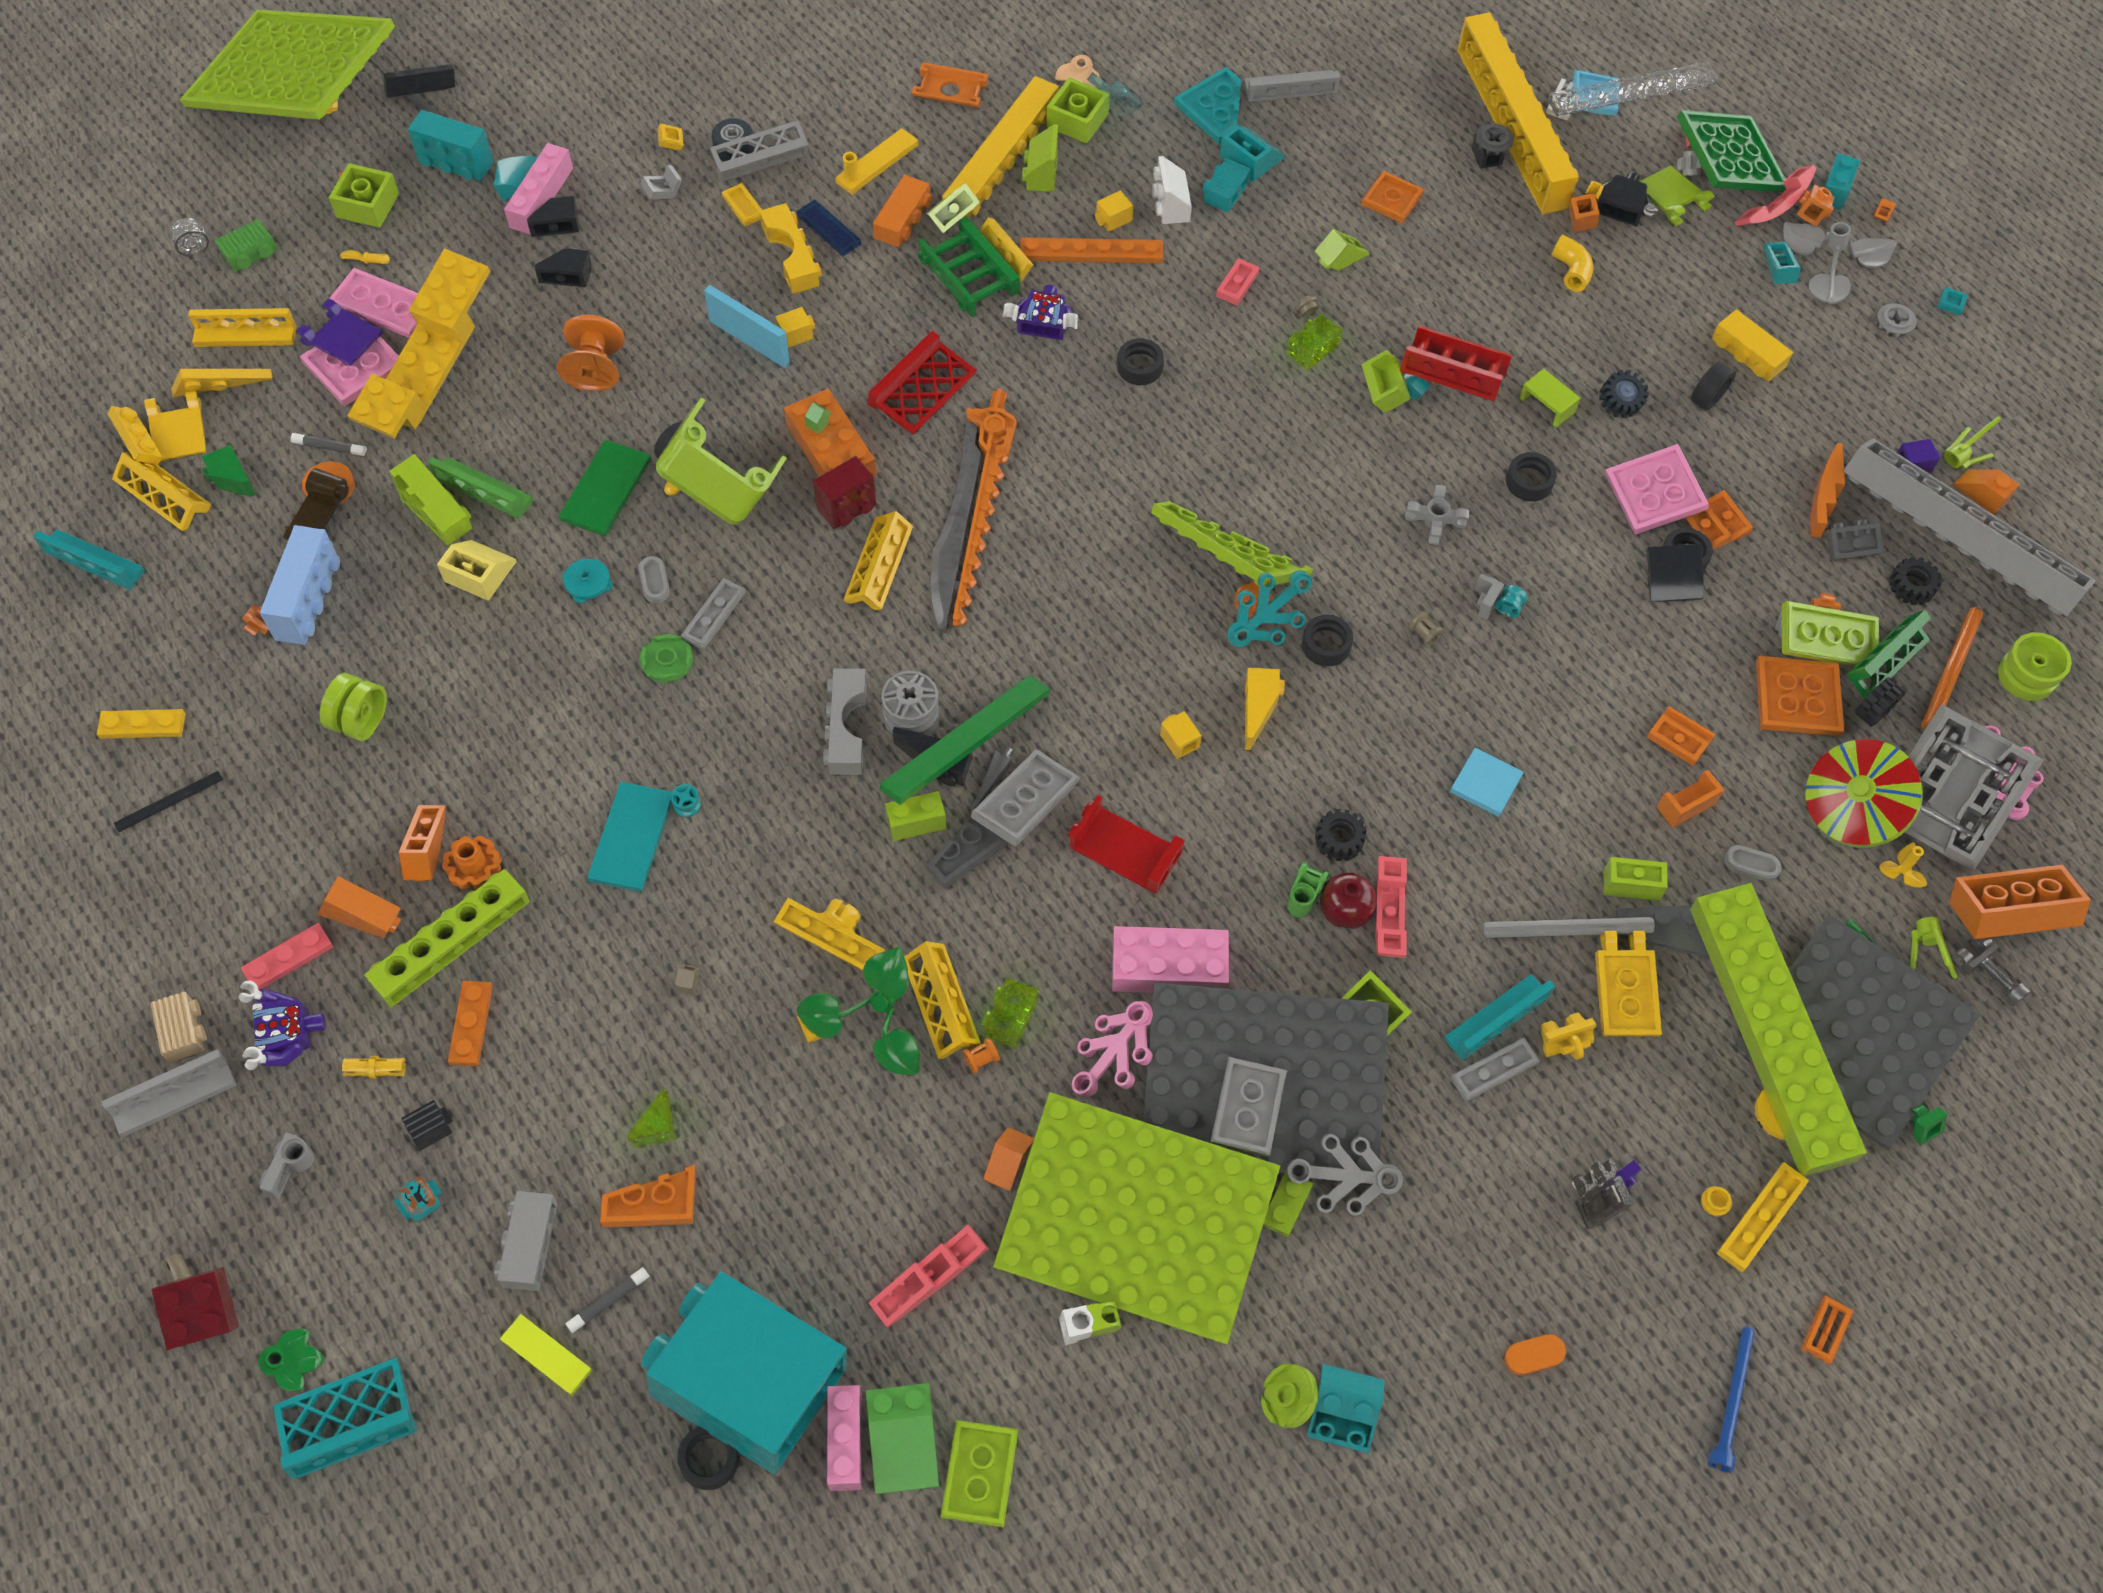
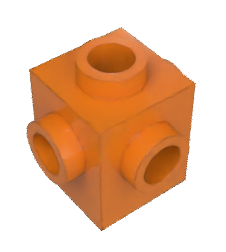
[1796,185,1834,227]

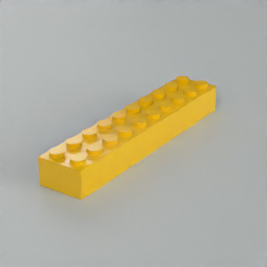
[1457,12,1579,214]

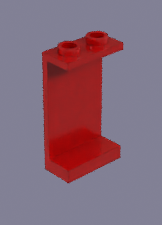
[1068,795,1185,894]

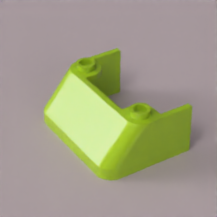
[656,397,787,525]

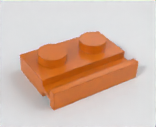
[1646,706,1716,766]

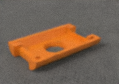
[911,62,988,108]

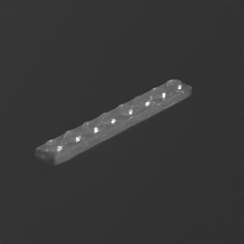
[1547,61,1718,116]

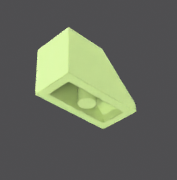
[926,183,980,233]

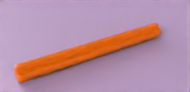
[1921,607,1984,730]

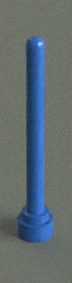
[1708,1326,1754,1473]

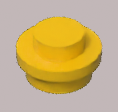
[1701,1186,1732,1217]

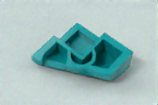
[494,156,538,201]

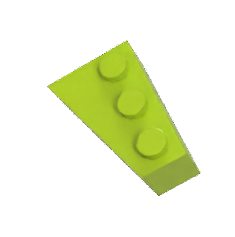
[389,454,473,546]

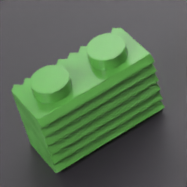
[215,219,278,272]

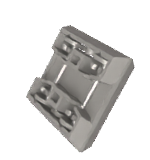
[1904,704,2044,871]

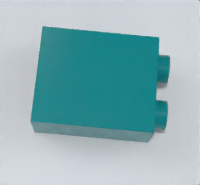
[641,1271,847,1476]

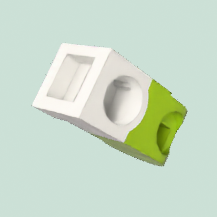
[1059,1302,1122,1345]

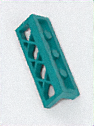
[33,529,145,590]
[1444,974,1555,1061]

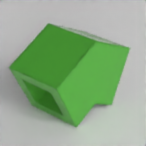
[805,402,832,434]

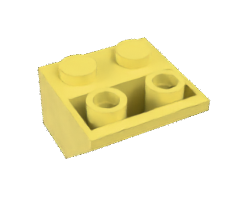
[437,540,517,601]

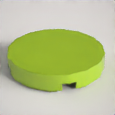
[1261,1363,1318,1429]

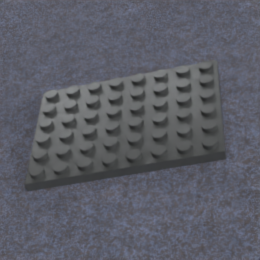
[1143,983,1389,1174]

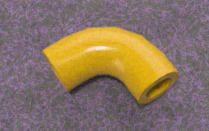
[1551,234,1594,292]

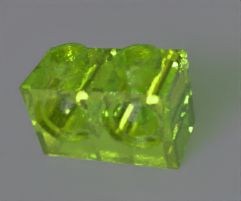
[1286,314,1343,371]
[982,977,1039,1049]

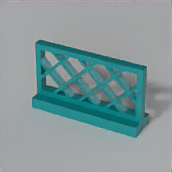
[273,1357,418,1480]

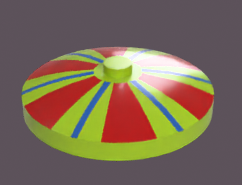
[1805,739,1923,848]

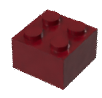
[813,456,876,529]
[151,1267,238,1351]

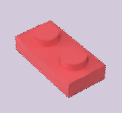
[1216,258,1260,306]

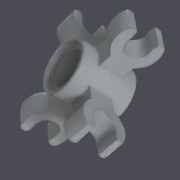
[1405,485,1469,545]

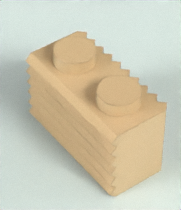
[150,992,207,1063]

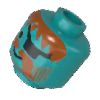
[394,1176,442,1222]

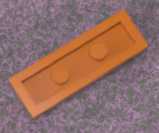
[448,981,493,1066]

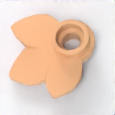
[1055,55,1100,89]

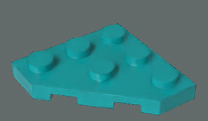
[1174,67,1241,144]

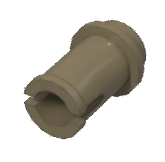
[163,1254,192,1281]

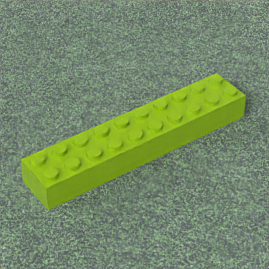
[1690,883,1867,1177]

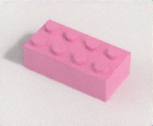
[1112,926,1229,993]

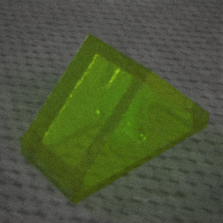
[627,1089,677,1148]

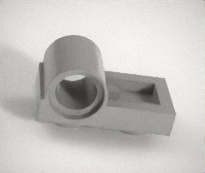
[260,1133,315,1200]

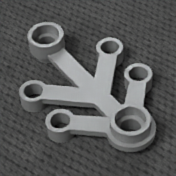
[1286,1134,1403,1216]

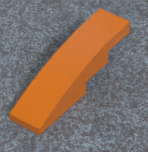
[1810,443,1845,537]

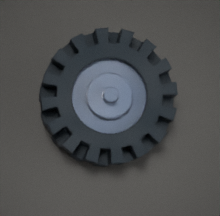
[1599,370,1649,418]

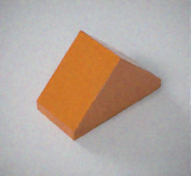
[983,1127,1034,1192]

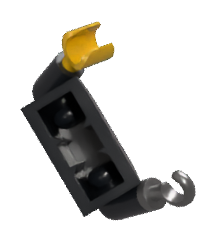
[1586,172,1659,227]

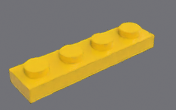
[1716,1162,1809,1272]

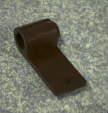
[283,468,349,540]

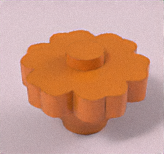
[442,836,502,890]

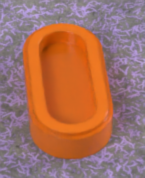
[1504,1334,1566,1376]

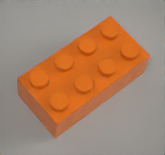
[784,388,877,477]
[1949,865,2091,939]

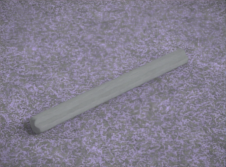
[1483,917,1655,938]

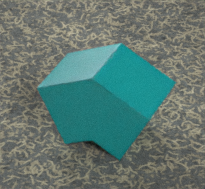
[1404,373,1430,400]

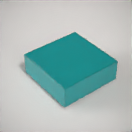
[1937,287,1968,316]

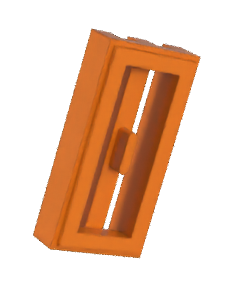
[1800,1295,1854,1365]

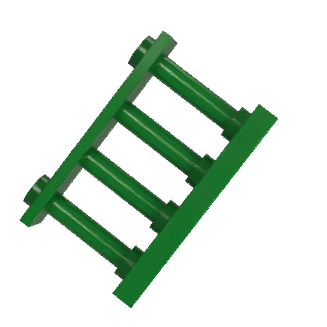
[918,216,1020,317]

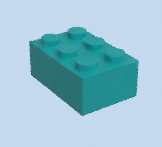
[408,110,494,182]

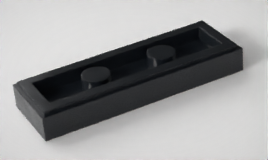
[383,64,455,98]

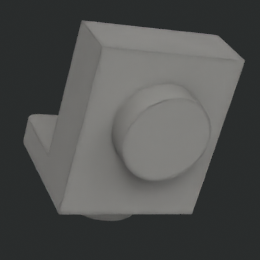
[640,165,681,200]

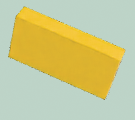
[721,183,762,227]

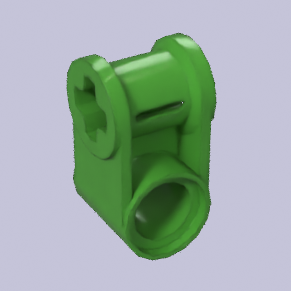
[1287,862,1329,918]

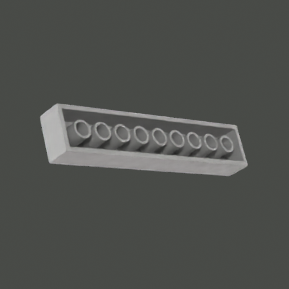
[1843,438,2096,616]

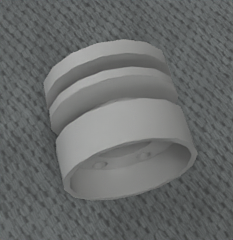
[881,671,940,735]

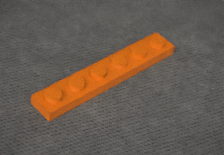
[1020,237,1163,263]

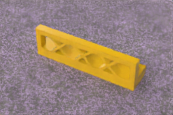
[188,308,297,347]
[112,452,211,531]
[843,511,913,610]
[904,941,981,1059]

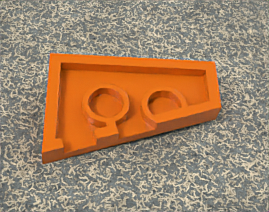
[600,1164,696,1228]

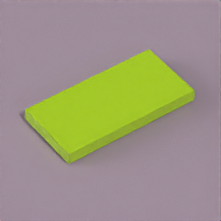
[1781,601,1879,666]

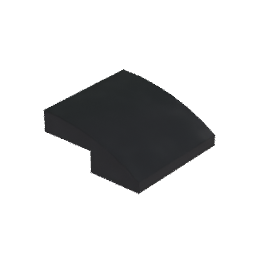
[1646,543,1704,602]

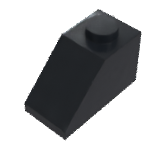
[527,196,579,237]
[535,248,592,287]

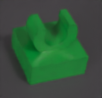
[1910,1104,1948,1145]

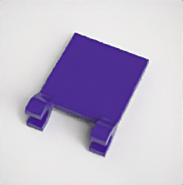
[296,298,383,366]

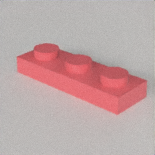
[240,922,334,991]

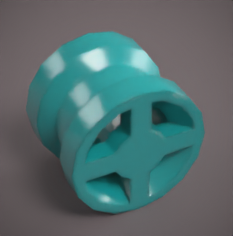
[1495,585,1528,618]
[671,784,701,817]

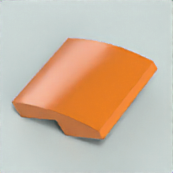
[1684,490,1753,550]

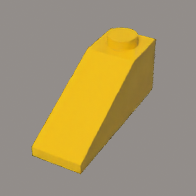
[1245,668,1285,750]

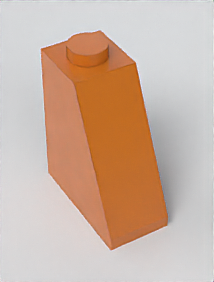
[317,876,401,938]

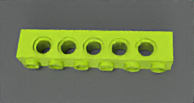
[364,869,530,1008]

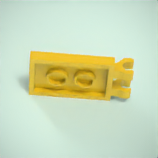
[1595,931,1662,1036]

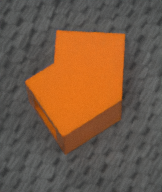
[1873,198,1896,223]

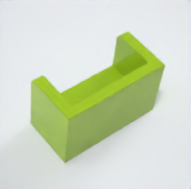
[1361,350,1411,412]
[1520,369,1581,428]
[1603,857,1668,901]

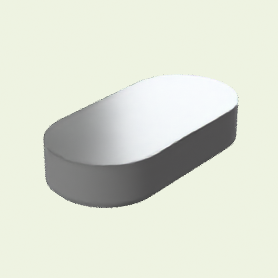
[638,556,670,603]
[1724,845,1782,881]

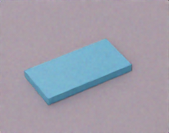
[704,285,790,368]

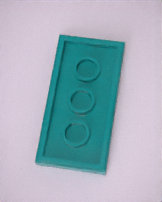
[587,782,672,892]

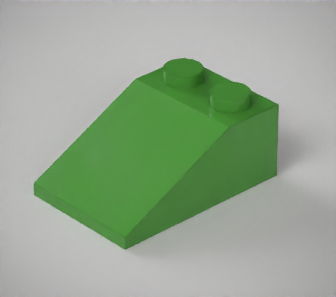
[866,1383,939,1495]

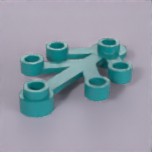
[1227,570,1312,647]

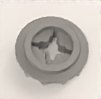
[1876,303,1917,337]

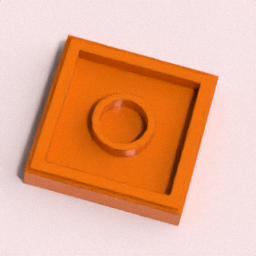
[1361,171,1425,223]

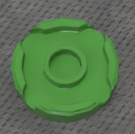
[639,634,694,683]

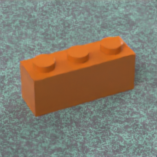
[873,175,932,248]

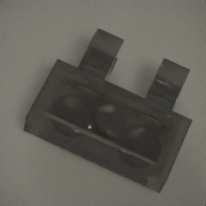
[1571,1159,1634,1229]

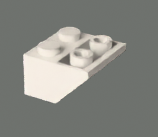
[1152,156,1192,224]

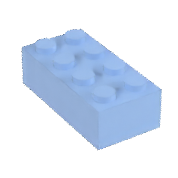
[260,525,340,645]

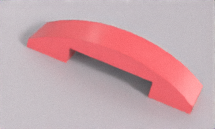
[1734,165,1816,226]
[1375,856,1407,958]

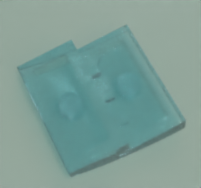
[1087,72,1143,108]

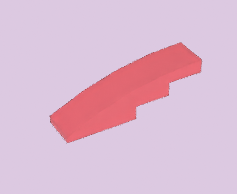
[869,1225,989,1327]

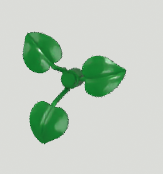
[797,946,920,1075]

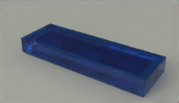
[797,199,861,257]

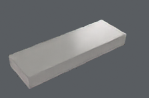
[681,578,746,650]
[1450,1037,1540,1102]

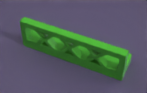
[428,457,533,519]

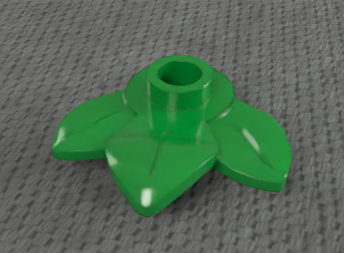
[258,1329,324,1391]

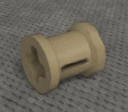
[1409,612,1444,647]

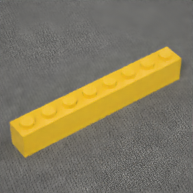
[942,76,1059,219]

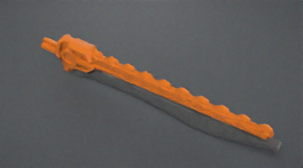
[930,388,1017,634]

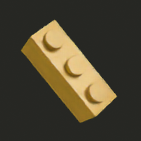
[1712,309,1794,382]

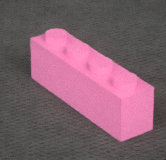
[504,143,573,235]

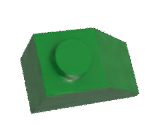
[201,445,256,497]

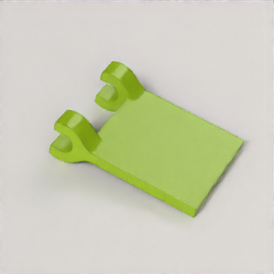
[1639,165,1714,226]

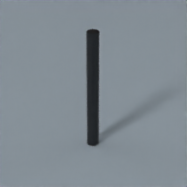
[114,771,223,832]

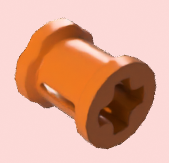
[962,1038,1000,1074]

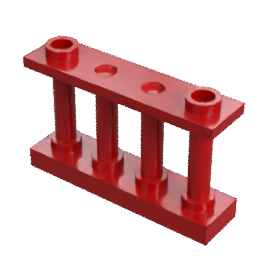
[1400,325,1513,402]

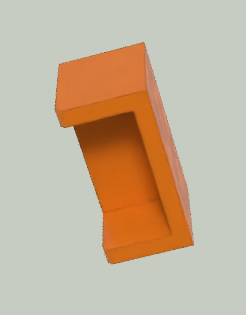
[1657,770,1725,828]

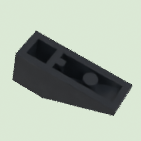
[892,727,973,786]

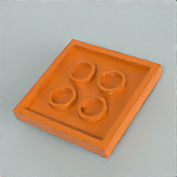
[1756,656,1844,737]

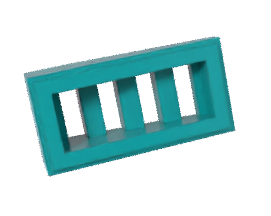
[1763,241,1801,284]

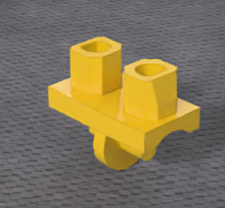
[1541,1012,1596,1060]

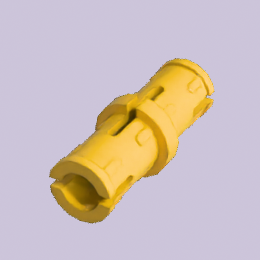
[342,1056,406,1079]

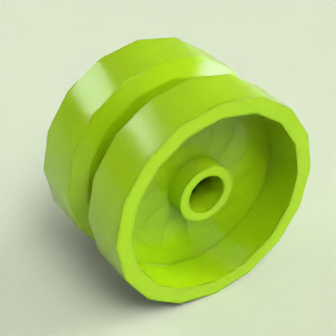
[1998,632,2072,701]
[319,673,387,741]

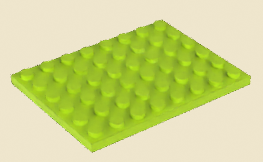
[180,10,395,120]
[993,1092,1280,1344]

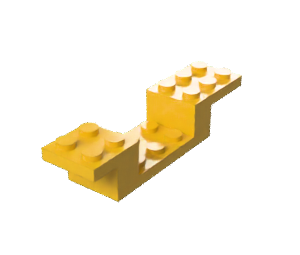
[347,248,491,439]

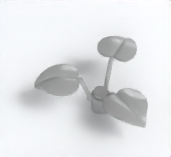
[1783,221,1897,304]

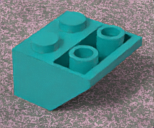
[1219,125,1285,182]
[1307,1364,1384,1453]

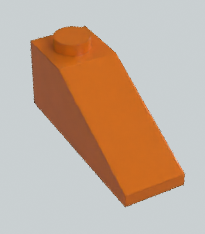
[398,805,446,882]

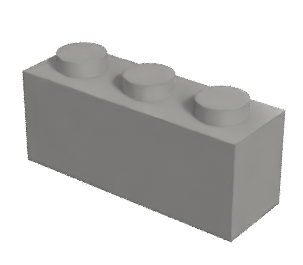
[495,1191,558,1291]

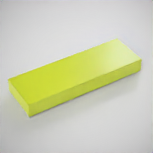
[500,1314,593,1396]

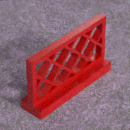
[867,330,977,435]

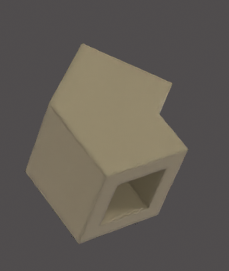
[675,964,700,995]

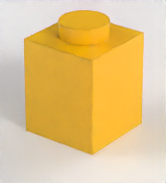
[1095,190,1134,232]
[775,307,815,348]
[1160,711,1202,759]

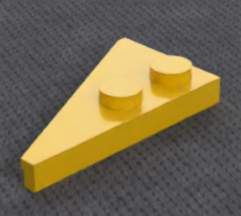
[171,369,272,397]

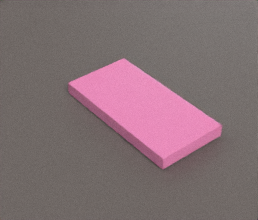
[330,268,418,338]

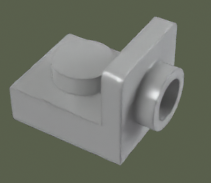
[1475,574,1504,620]

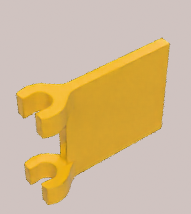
[144,390,206,461]

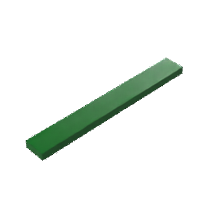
[880,675,1050,805]

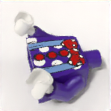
[1002,285,1078,340]
[239,981,326,1070]

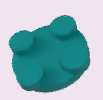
[562,558,613,603]

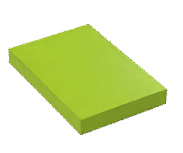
[940,1420,1018,1528]

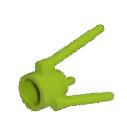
[1944,416,2001,470]
[1910,917,1958,979]

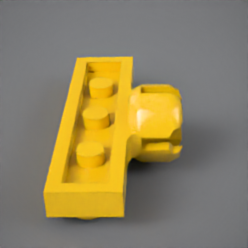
[773,898,885,971]

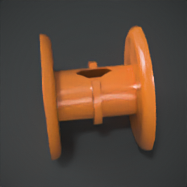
[556,315,625,390]

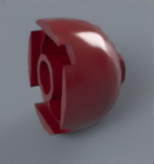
[1320,873,1376,929]

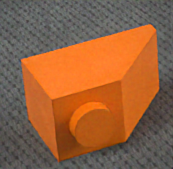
[1953,469,2020,515]

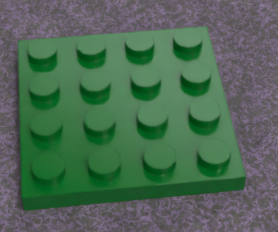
[1677,110,1786,192]

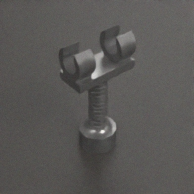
[1951,938,2031,1006]

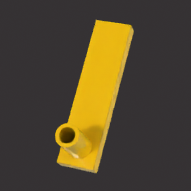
[835,128,918,195]

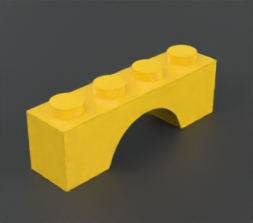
[759,203,822,294]

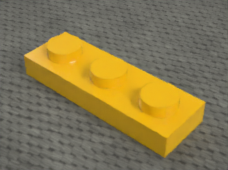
[979,217,1033,282]
[107,406,163,465]
[96,709,186,739]

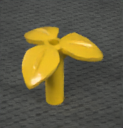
[1879,843,1927,888]

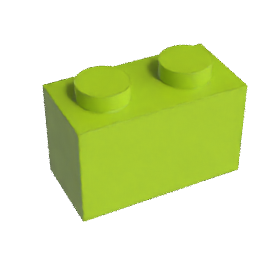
[885,791,946,841]

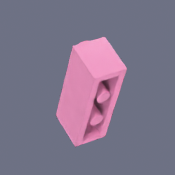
[827,1385,862,1491]

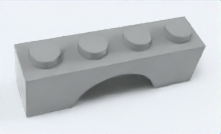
[823,668,867,775]

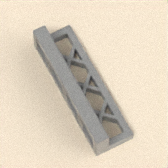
[1244,70,1340,102]
[710,120,808,182]
[101,1049,237,1138]

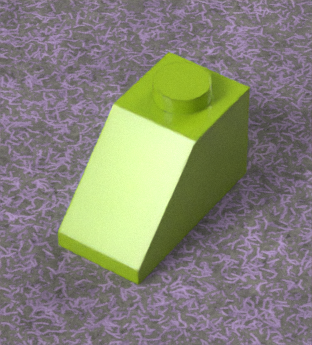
[1315,229,1370,271]

